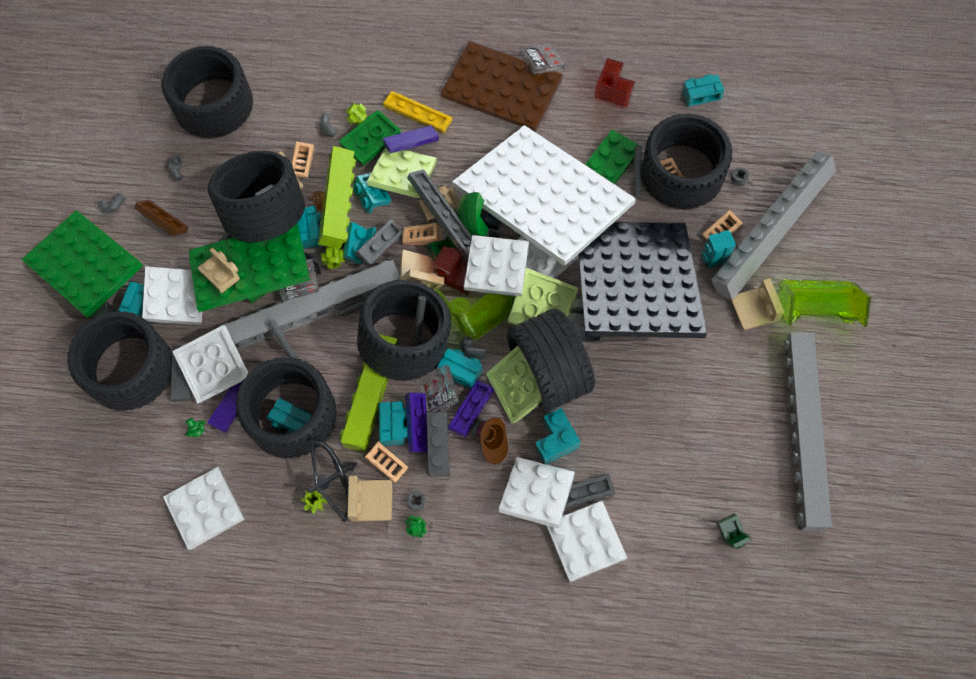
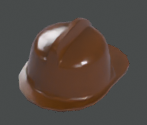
[475,417,508,464]

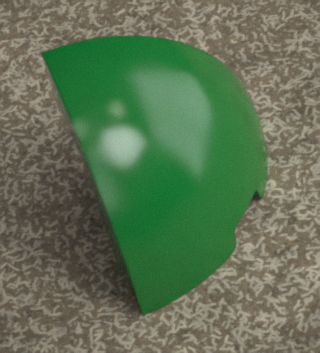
[456,192,488,237]

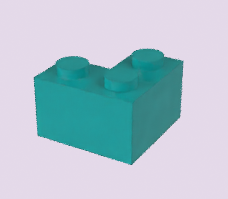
[535,408,581,465]

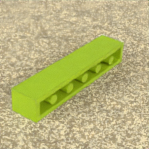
[318,146,356,249]
[339,334,399,452]

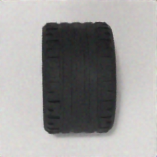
[161,46,253,138]
[642,113,733,209]
[207,151,305,242]
[357,280,451,381]
[507,308,595,412]
[67,311,172,411]
[235,357,337,459]

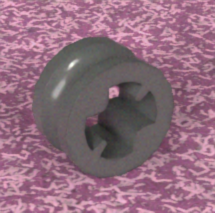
[731,167,749,186]
[407,491,426,511]

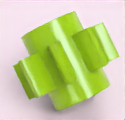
[345,103,367,125]
[321,247,345,269]
[301,490,328,514]

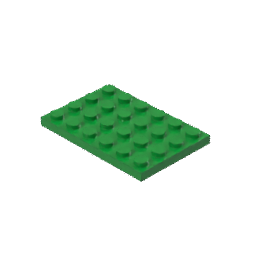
[21,210,144,318]
[188,222,311,312]

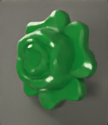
[184,418,206,438]
[405,515,427,538]

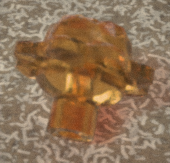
[308,191,324,209]

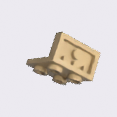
[400,250,444,291]
[730,278,784,331]
[348,476,393,522]

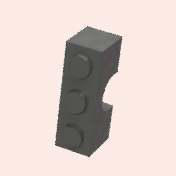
[427,412,450,477]

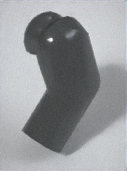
[319,114,336,137]
[168,155,183,182]
[98,193,126,213]
[461,336,486,358]

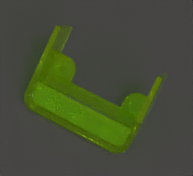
[779,280,871,327]
[435,289,515,341]

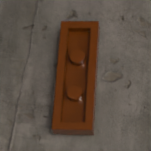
[134,200,189,236]

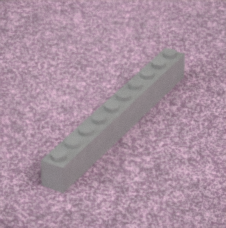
[712,151,836,300]
[216,259,400,351]
[784,333,832,531]

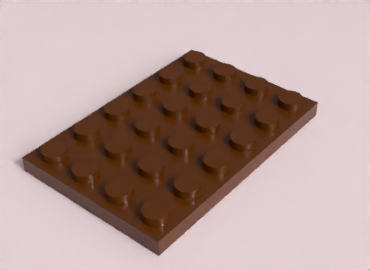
[440,41,563,132]

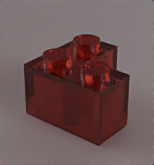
[595,58,635,108]
[433,246,471,296]

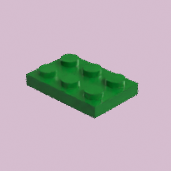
[339,109,402,166]
[585,129,639,185]

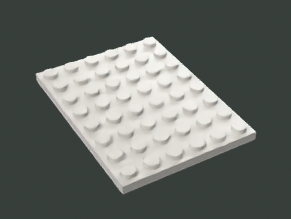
[452,125,636,266]

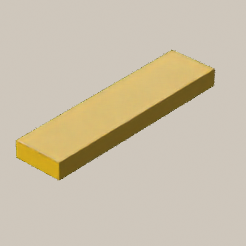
[383,91,452,134]

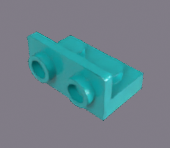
[353,173,392,214]
[343,222,376,265]

